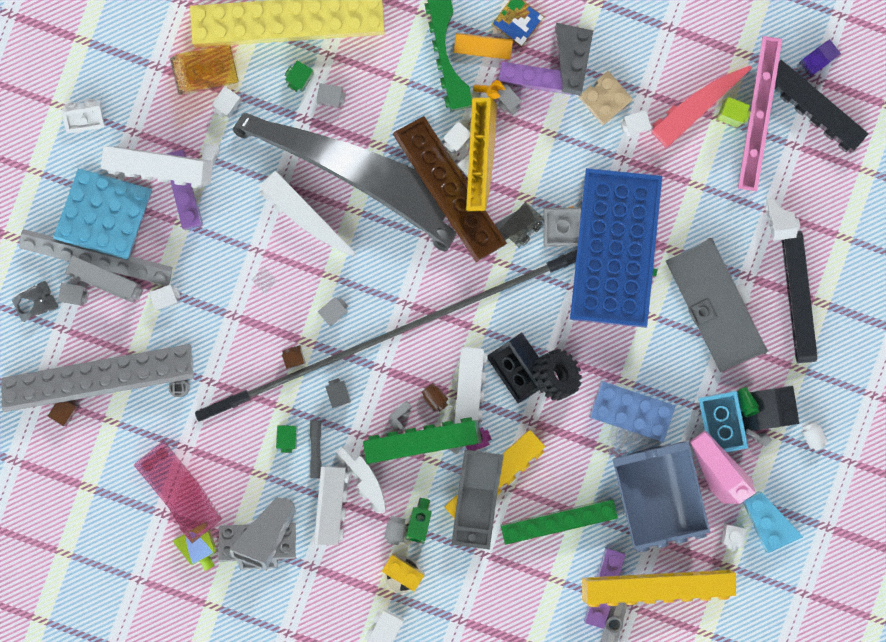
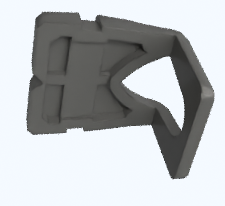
[12,281,58,322]

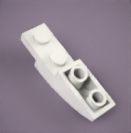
[336,446,386,514]

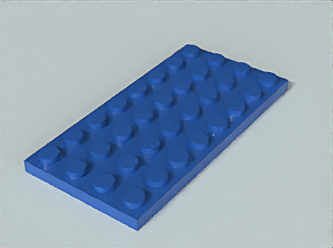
[570,168,663,328]

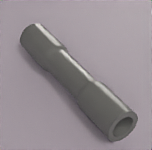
[310,420,322,478]

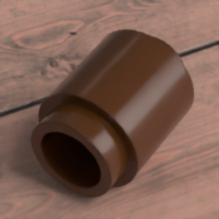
[421,383,449,412]

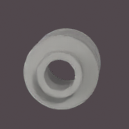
[384,516,407,545]

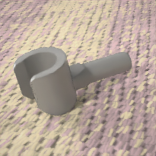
[745,429,772,446]

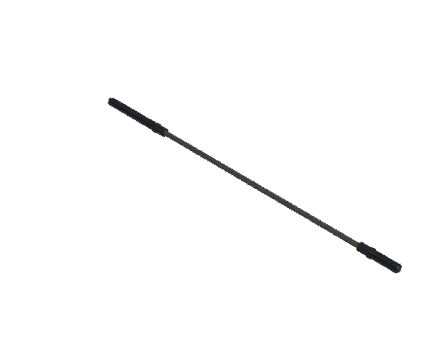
[195,250,577,422]

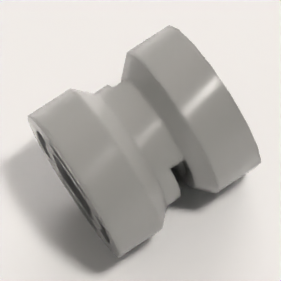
[168,380,190,397]

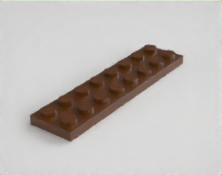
[393,116,507,263]

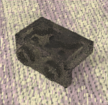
[500,202,544,248]

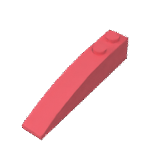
[651,65,752,149]

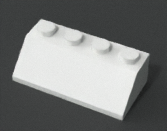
[314,465,349,545]

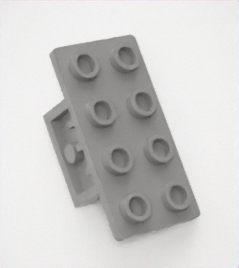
[218,523,296,570]

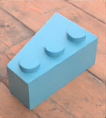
[743,491,803,553]

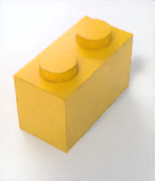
[381,553,425,592]

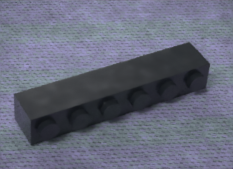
[774,60,869,153]

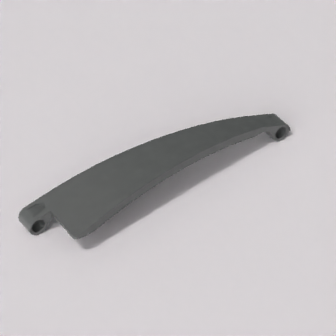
[233,113,457,252]

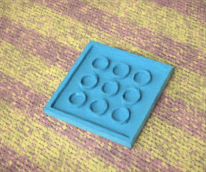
[54,168,152,260]

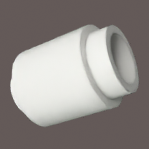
[802,421,828,451]

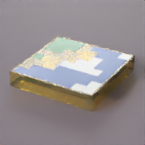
[491,0,545,48]

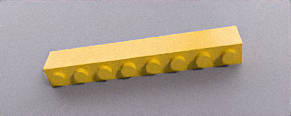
[582,570,736,607]

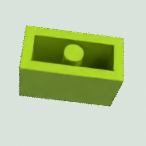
[716,97,751,128]

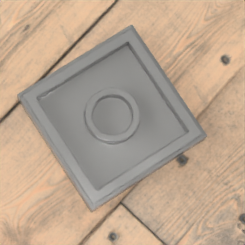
[543,208,582,247]

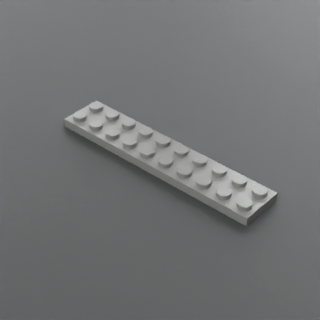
[1,344,194,412]

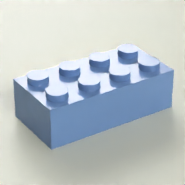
[589,381,676,442]

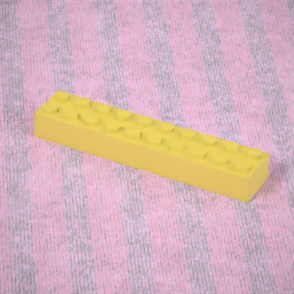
[190,0,385,48]

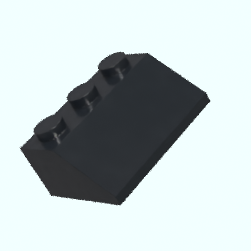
[487,332,541,404]

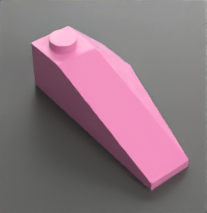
[690,430,755,504]

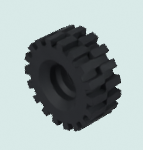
[533,349,582,401]

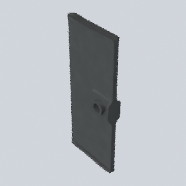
[665,238,768,373]

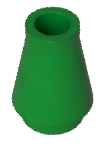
[737,387,759,417]

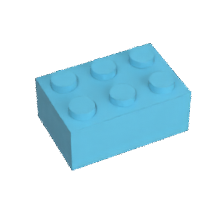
[698,390,748,452]

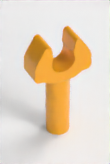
[473,80,505,100]

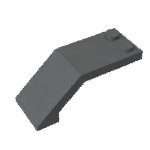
[451,450,504,550]

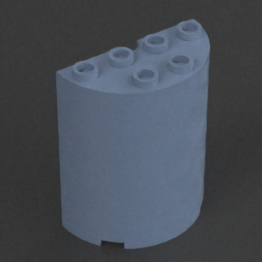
[613,441,711,553]

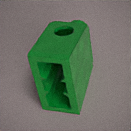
[405,498,432,544]

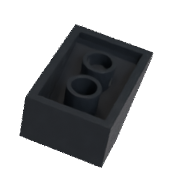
[737,386,800,431]

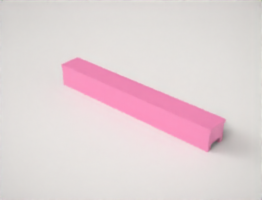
[738,36,782,191]

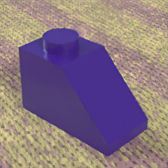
[799,39,841,77]

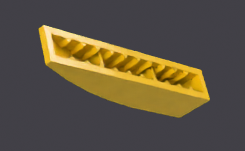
[466,97,497,211]

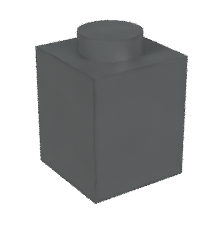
[325,378,351,408]

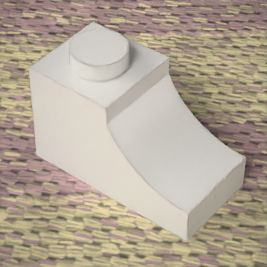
[765,198,800,241]

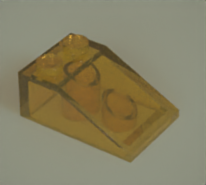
[170,45,239,95]

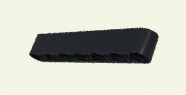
[781,230,817,364]

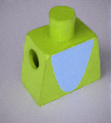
[173,522,217,571]

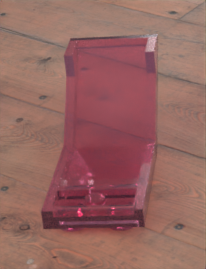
[133,440,222,543]

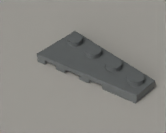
[555,23,594,96]

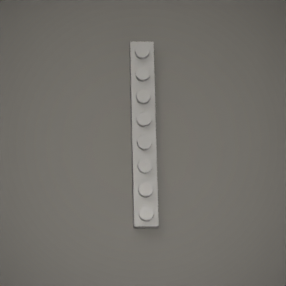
[19,229,173,286]

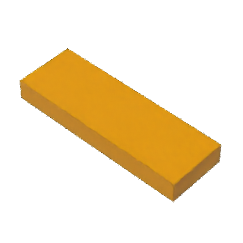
[454,33,513,60]

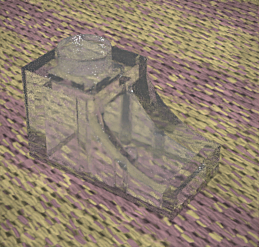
[605,425,650,456]

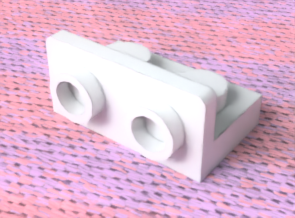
[61,99,105,134]

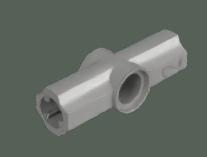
[600,602,627,642]

